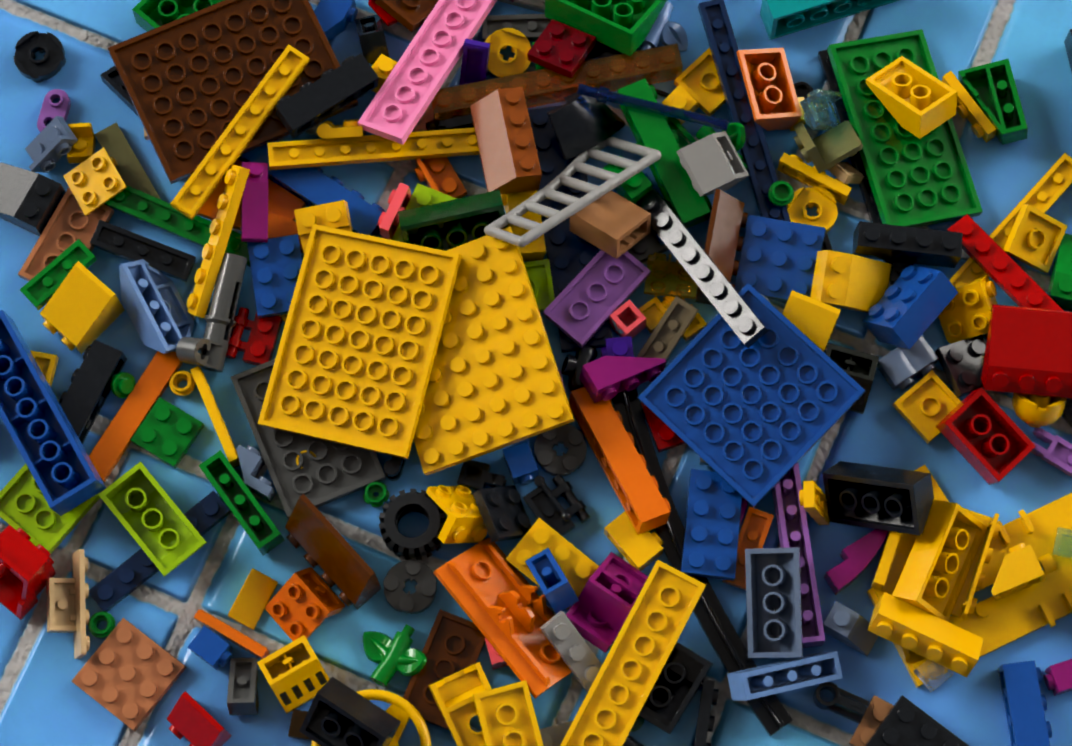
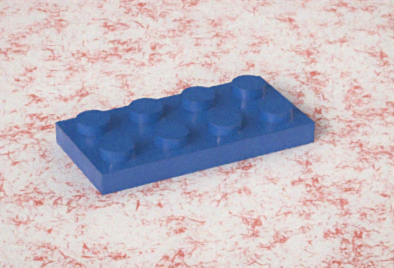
[681,469,742,581]

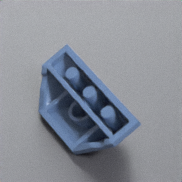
[119,259,195,354]

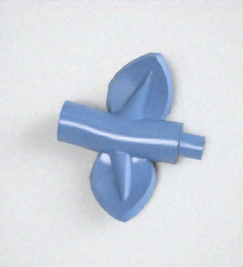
[640,1,688,57]

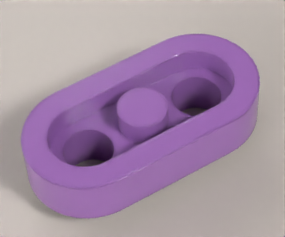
[37,89,71,132]

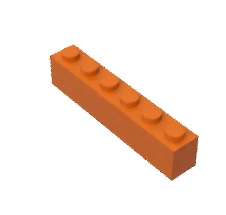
[568,387,671,535]

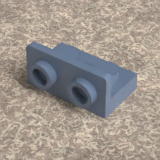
[25,116,78,173]

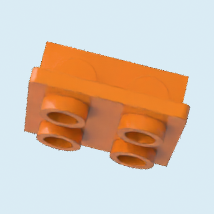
[265,567,345,641]

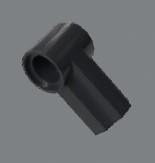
[813,682,869,724]

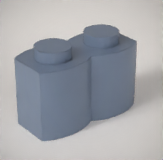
[877,335,939,390]

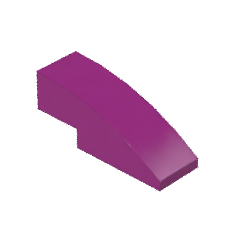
[824,529,888,595]

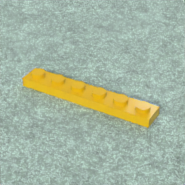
[187,164,250,318]

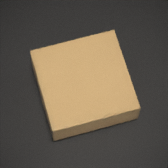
[828,162,864,184]

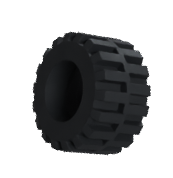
[379,489,446,560]

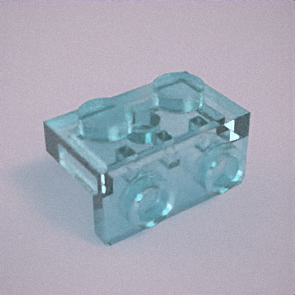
[800,89,842,131]

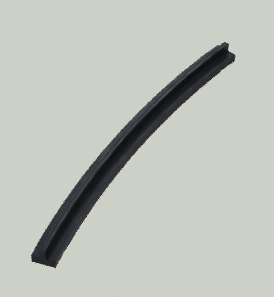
[612,388,793,736]

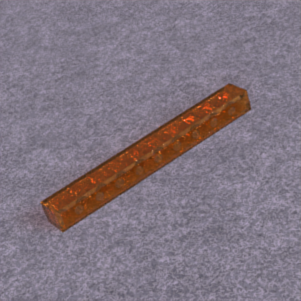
[431,44,683,121]

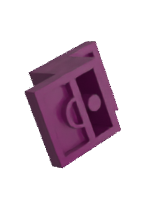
[566,552,648,653]

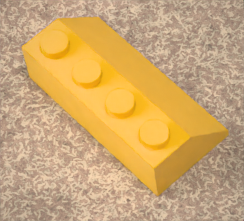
[892,500,987,622]

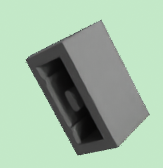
[676,131,750,197]

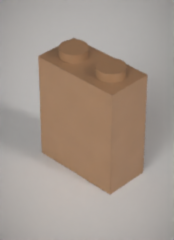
[570,190,651,259]

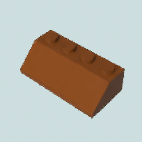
[470,87,542,194]

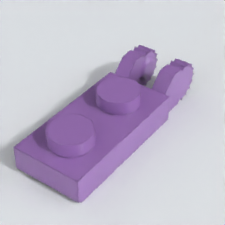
[1031,427,1072,477]

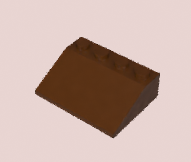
[285,494,381,610]

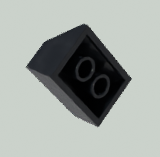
[299,677,401,746]

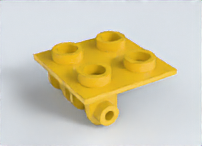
[63,147,127,216]

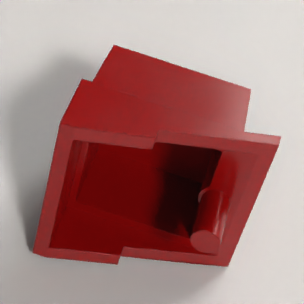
[0,525,56,620]

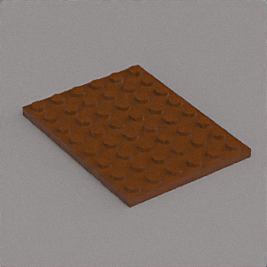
[108,0,358,184]

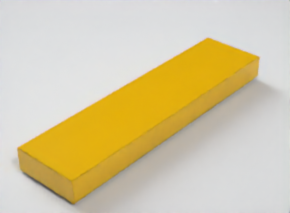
[190,366,240,468]

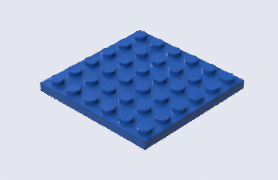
[638,283,865,508]

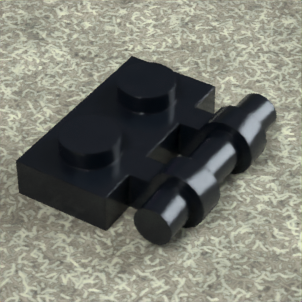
[523,474,590,536]

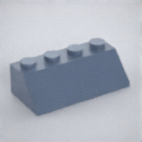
[745,547,803,658]

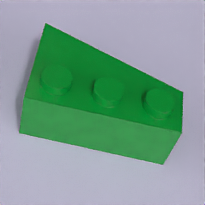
[958,59,1028,145]

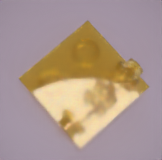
[644,252,697,299]

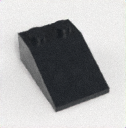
[0,162,66,236]
[639,642,713,734]

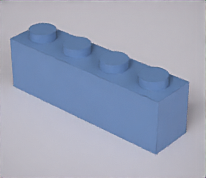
[727,651,843,701]

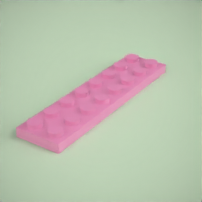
[357,0,497,145]

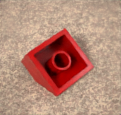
[167,691,232,746]

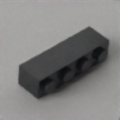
[276,53,379,139]
[852,221,963,268]
[59,340,127,444]

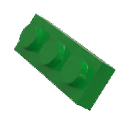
[20,239,97,311]

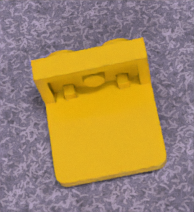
[938,275,998,343]
[426,485,487,544]

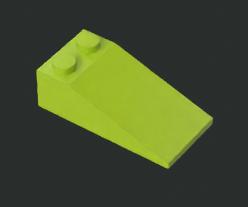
[98,461,207,577]

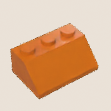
[736,47,802,131]

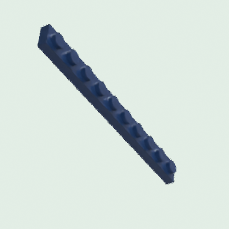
[698,0,791,222]

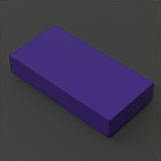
[459,39,490,91]

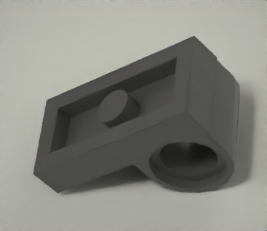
[227,657,259,715]

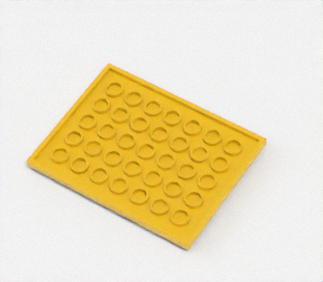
[257,224,462,459]
[414,226,574,476]

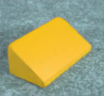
[228,568,278,630]

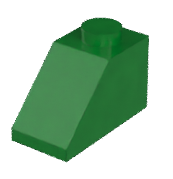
[602,156,652,204]

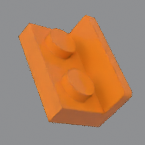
[414,157,467,199]

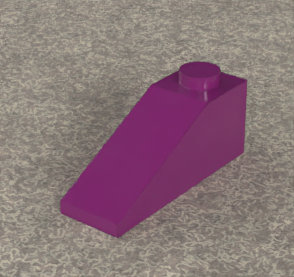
[240,162,268,243]

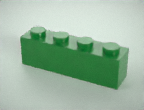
[199,450,285,556]

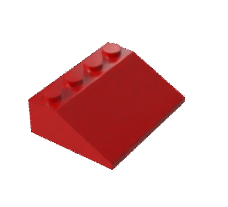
[981,304,1072,398]

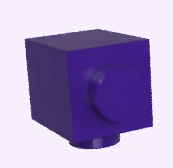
[601,336,634,357]

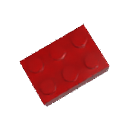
[935,387,1036,485]

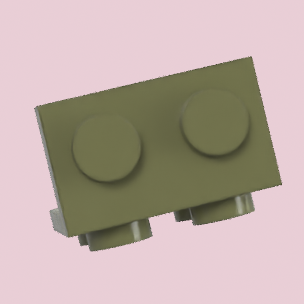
[793,121,863,173]

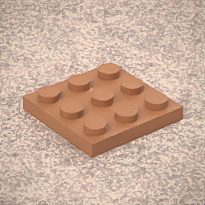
[71,618,187,731]

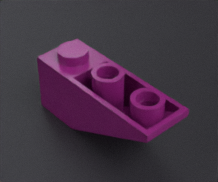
[579,356,667,403]

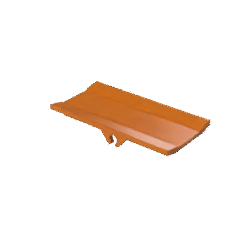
[433,537,572,699]

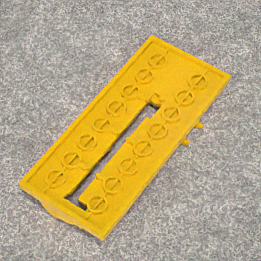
[867,493,1072,688]

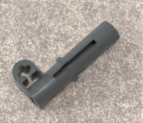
[176,253,248,372]

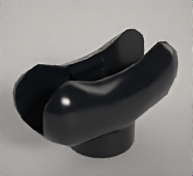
[561,345,597,391]

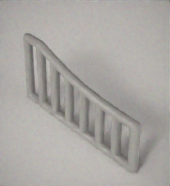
[484,137,662,247]

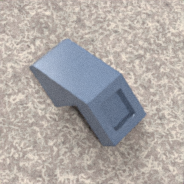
[236,444,276,503]

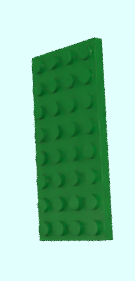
[827,29,983,228]

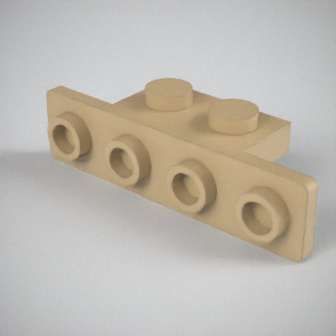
[46,549,90,659]

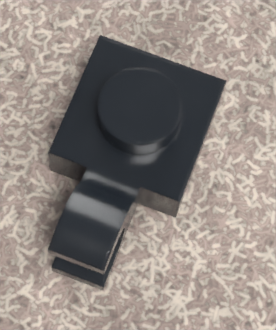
[457,460,507,490]

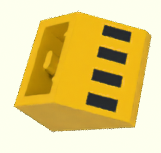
[257,635,330,714]

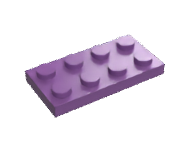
[543,250,651,348]

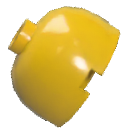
[1012,393,1067,428]

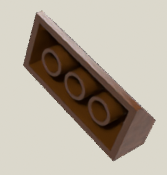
[695,189,748,305]

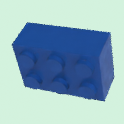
[862,264,958,350]

